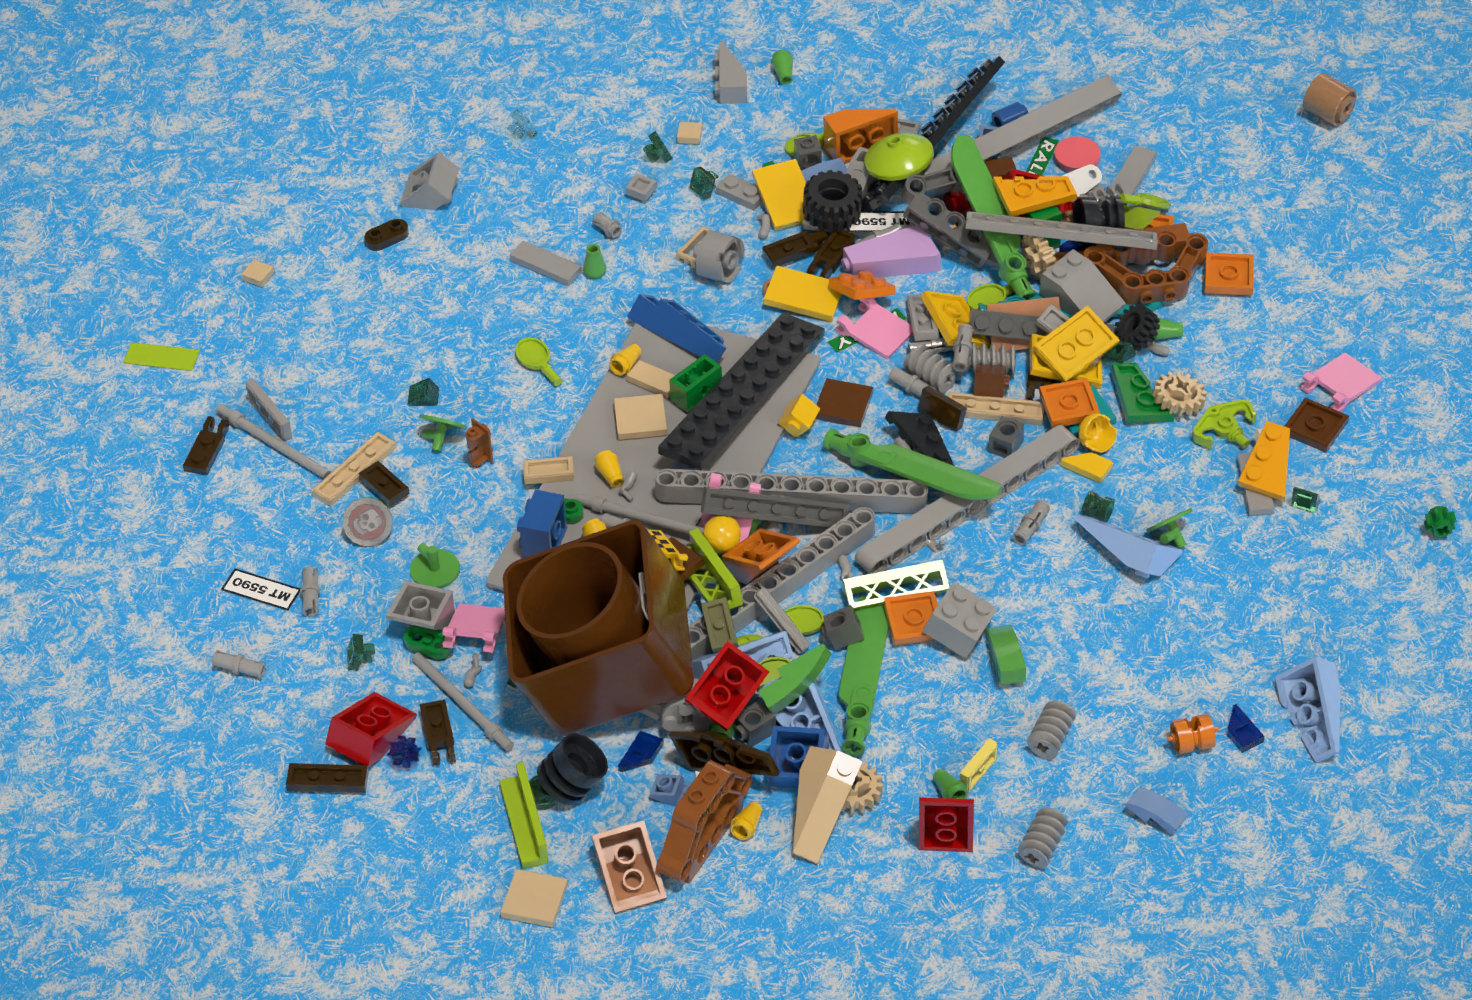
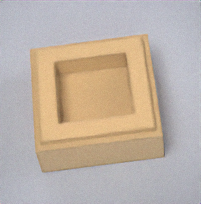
[677,122,703,144]
[241,260,275,287]

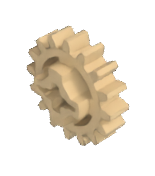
[1021,235,1056,283]
[1152,371,1207,417]
[841,762,883,814]

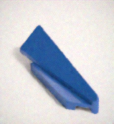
[627,294,726,363]

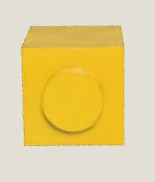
[778,394,820,438]

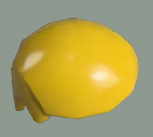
[1078,413,1117,453]
[703,515,742,555]

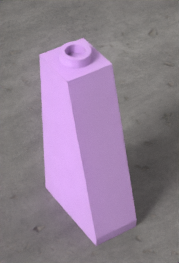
[841,225,941,277]

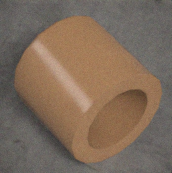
[1303,73,1357,126]

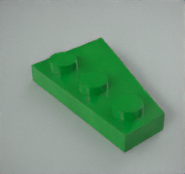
[1111,363,1176,423]

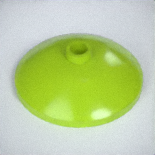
[864,132,934,181]

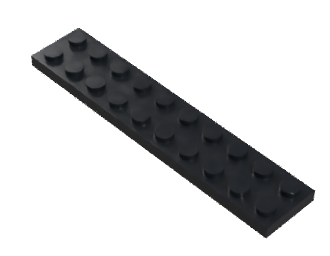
[861,56,1005,211]
[658,312,825,471]

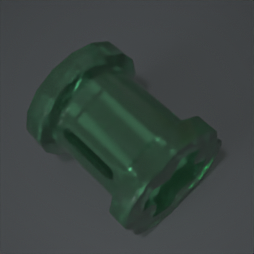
[529,776,557,810]

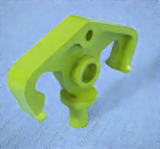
[1193,400,1256,450]

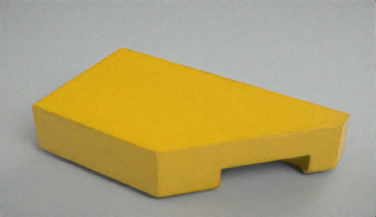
[1061,452,1113,483]

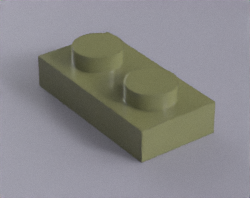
[701,597,739,654]

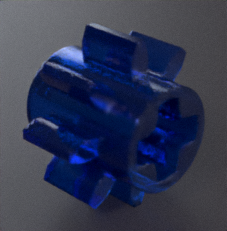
[387,735,421,768]

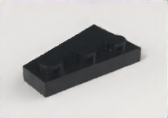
[885,411,955,466]

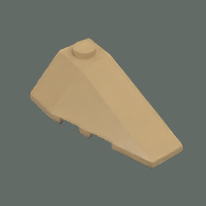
[792,746,862,864]

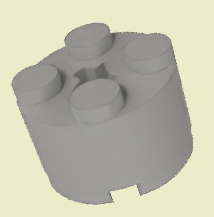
[693,230,744,283]
[660,678,714,732]

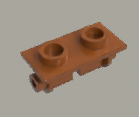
[465,418,494,468]

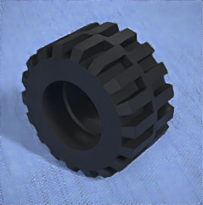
[803,170,863,232]

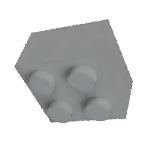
[922,582,997,659]

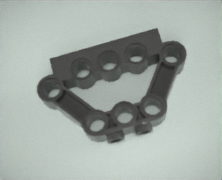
[901,166,998,269]

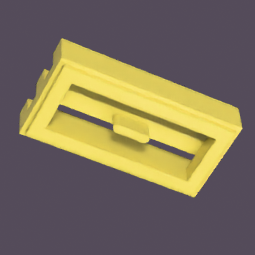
[960,738,997,792]

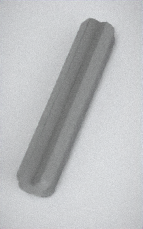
[754,588,810,654]

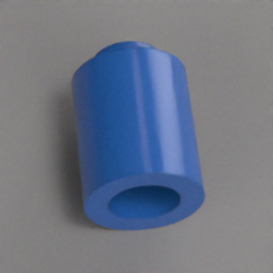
[992,102,1028,127]

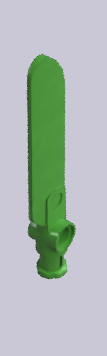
[951,135,1037,300]
[823,428,1001,500]
[839,595,889,756]

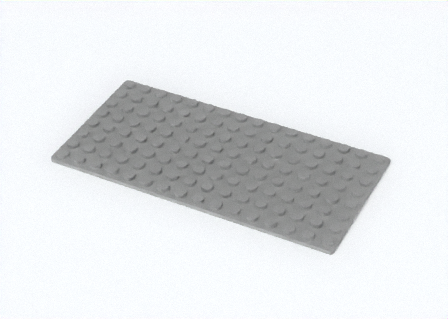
[486,323,820,611]

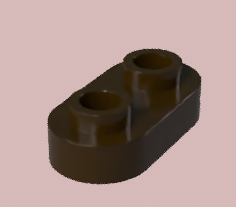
[364,219,409,251]

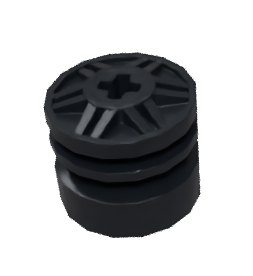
[1072,195,1125,246]
[537,733,608,805]

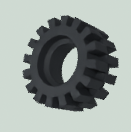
[1114,304,1160,351]

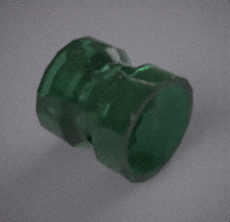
[1082,491,1115,522]

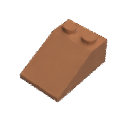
[592,820,667,913]

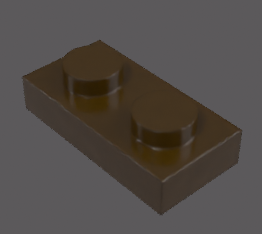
[918,385,967,431]
[359,461,410,506]

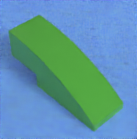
[986,625,1026,685]
[759,644,831,714]

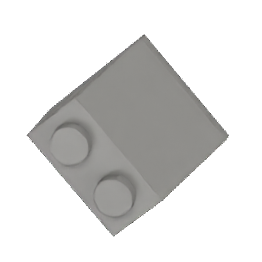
[400,152,459,210]
[386,581,455,630]

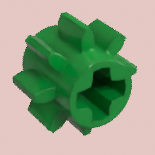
[1424,506,1457,537]

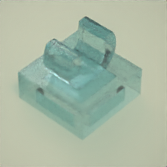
[507,109,538,141]

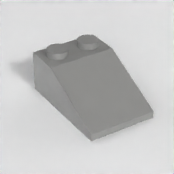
[1039,249,1125,323]

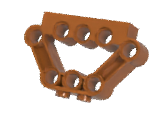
[1083,223,1209,305]
[656,760,753,884]

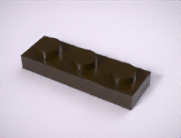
[286,763,369,793]

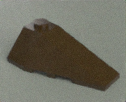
[669,730,780,776]

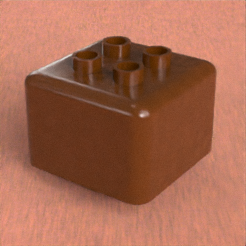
[503,520,694,736]

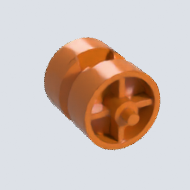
[1167,714,1219,755]

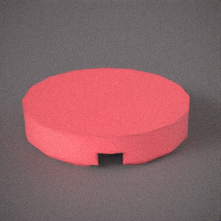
[1055,137,1100,172]

